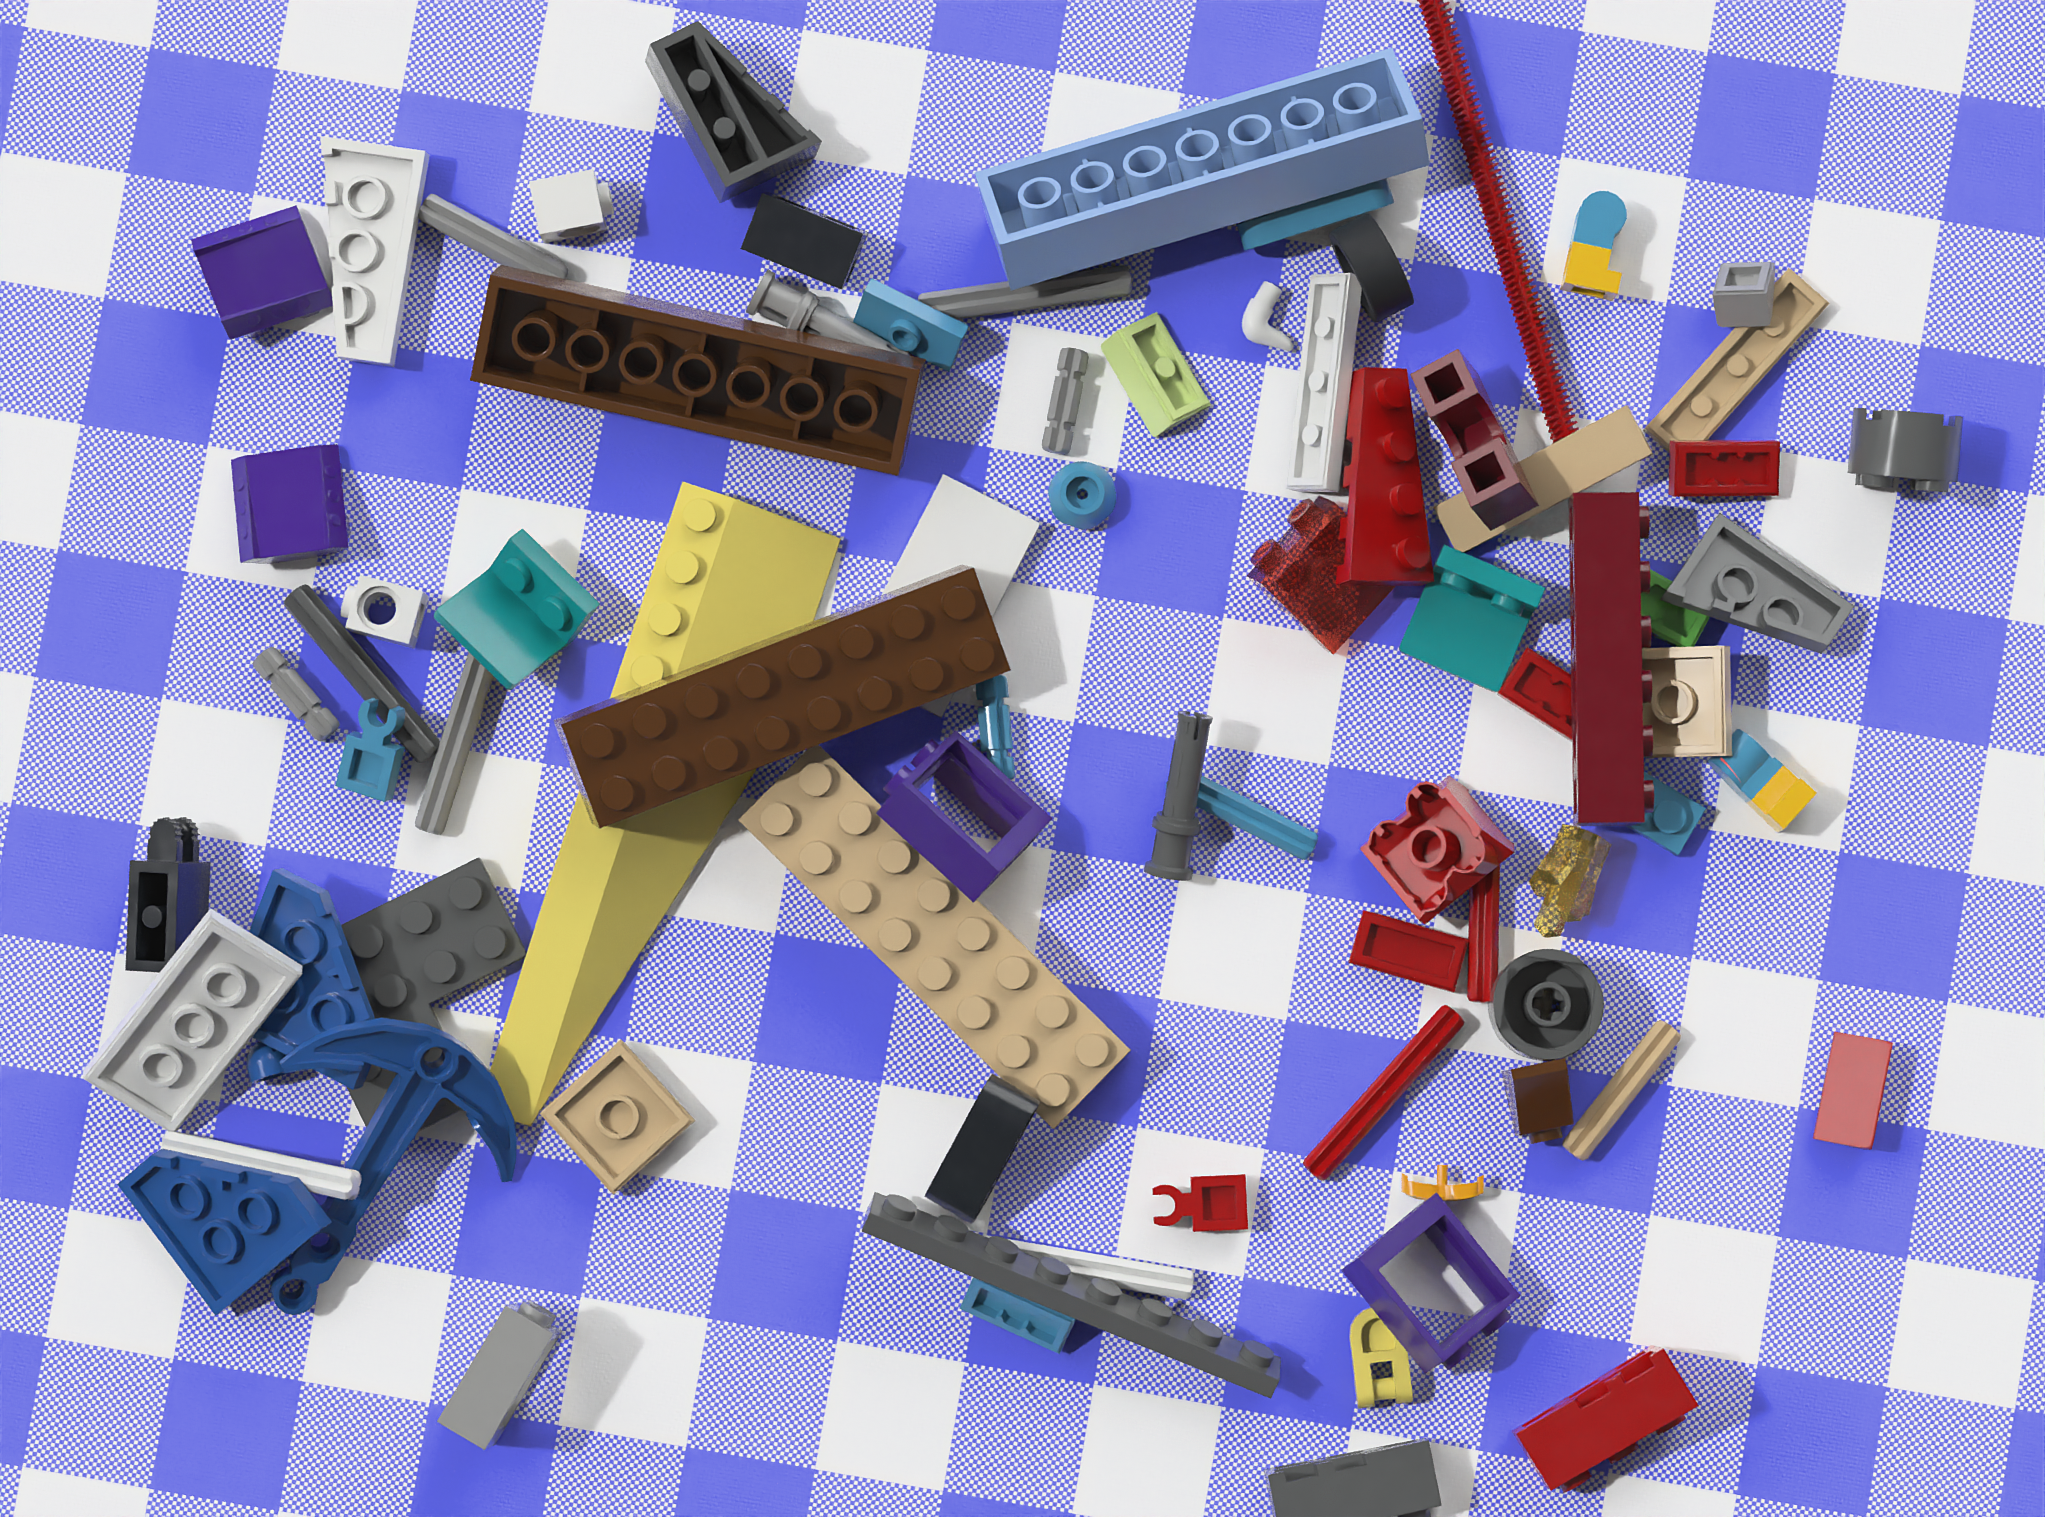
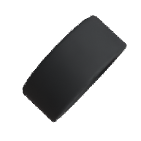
[1329,213,1414,323]

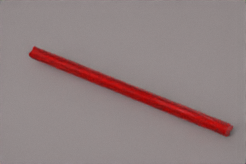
[1417,0,1579,444]

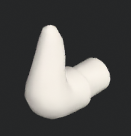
[1242,281,1294,351]

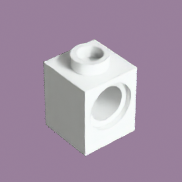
[529,169,614,243]
[341,575,429,649]

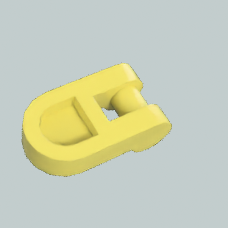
[1349,1307,1413,1409]

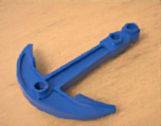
[270,1018,517,1315]

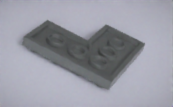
[341,857,527,1132]

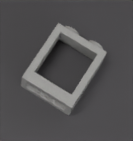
[437,1300,562,1450]

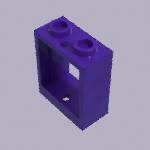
[876,730,1053,903]
[1341,1192,1521,1373]

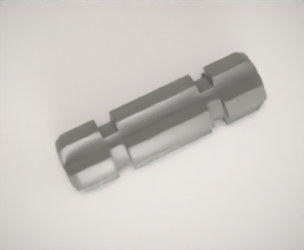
[1042,347,1089,455]
[252,646,340,742]

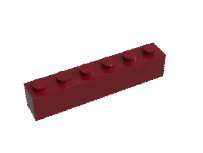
[1568,492,1654,826]

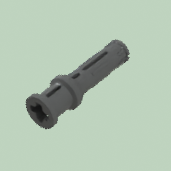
[1144,711,1213,881]

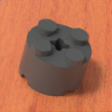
[1847,408,1963,492]
[1488,949,1604,1061]

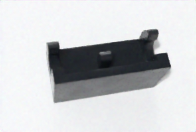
[740,192,869,290]

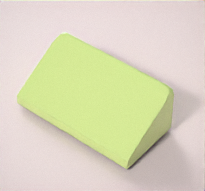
[1100,312,1211,437]

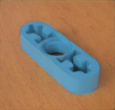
[1236,178,1394,250]

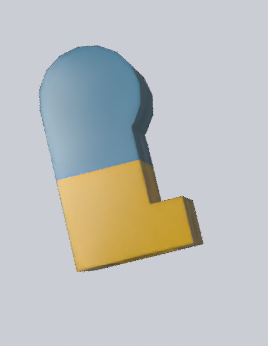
[1560,191,1627,301]
[1708,729,1817,832]

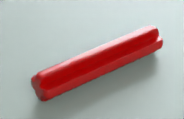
[1467,865,1500,1003]

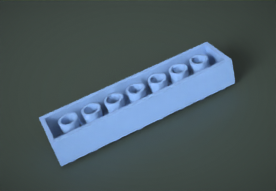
[975,48,1430,291]

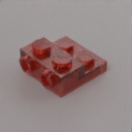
[1247,496,1396,655]

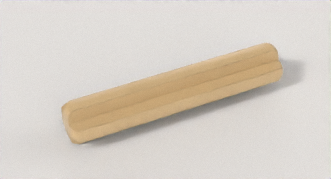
[1562,1020,1681,1161]

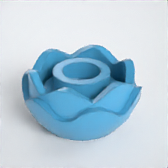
[1048,461,1116,530]

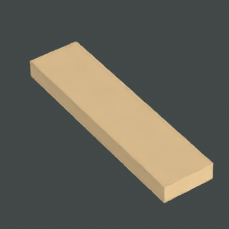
[1643,268,1830,453]
[1433,405,1654,553]

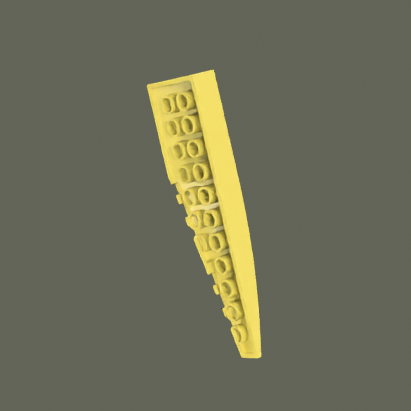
[490,481,841,1126]

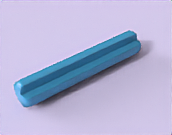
[1165,776,1318,860]

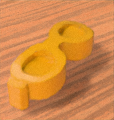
[1401,1165,1484,1201]

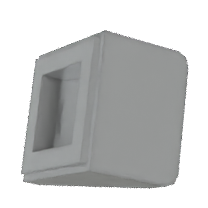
[1712,261,1775,327]

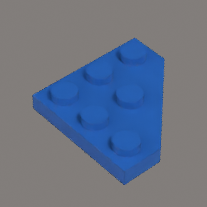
[249,868,375,1090]
[117,1149,332,1316]

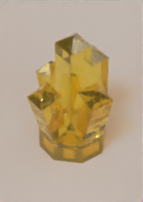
[1529,824,1612,938]

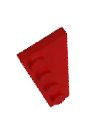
[1336,367,1434,586]

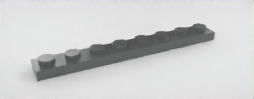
[861,1192,1281,1399]

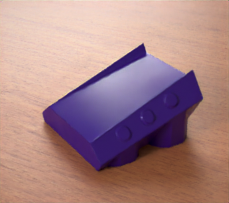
[191,205,333,340]
[231,444,351,564]

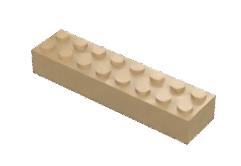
[738,745,1131,1130]

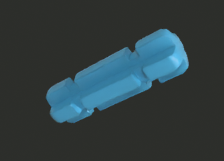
[975,675,1015,780]

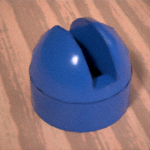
[246,1042,291,1083]

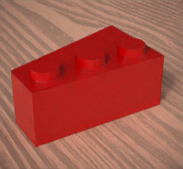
[1512,1345,1699,1493]

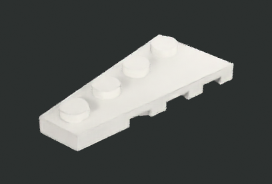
[320,136,430,367]

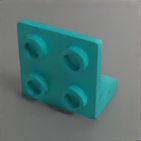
[434,528,600,690]
[1399,544,1546,693]

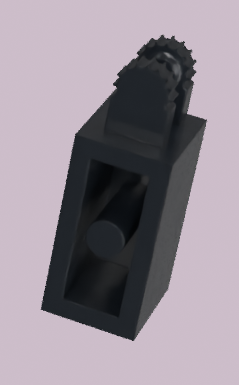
[125,817,211,973]

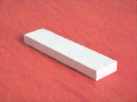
[1286,273,1362,492]

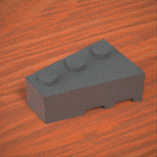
[645,21,822,204]
[1263,1437,1442,1517]

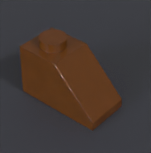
[1501,1058,1574,1144]

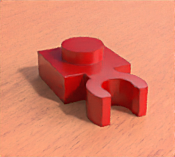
[1152,1174,1248,1232]

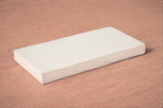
[881,474,1040,718]
[82,908,302,1132]

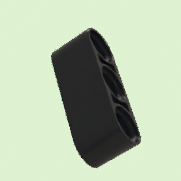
[924,1073,1040,1224]

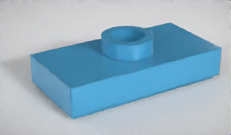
[853,278,969,372]
[959,1277,1076,1354]

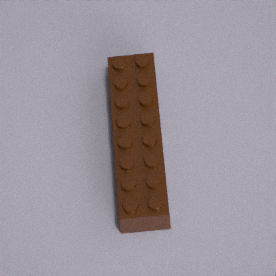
[470,265,926,476]
[553,565,1011,828]

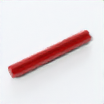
[1303,1005,1465,1181]

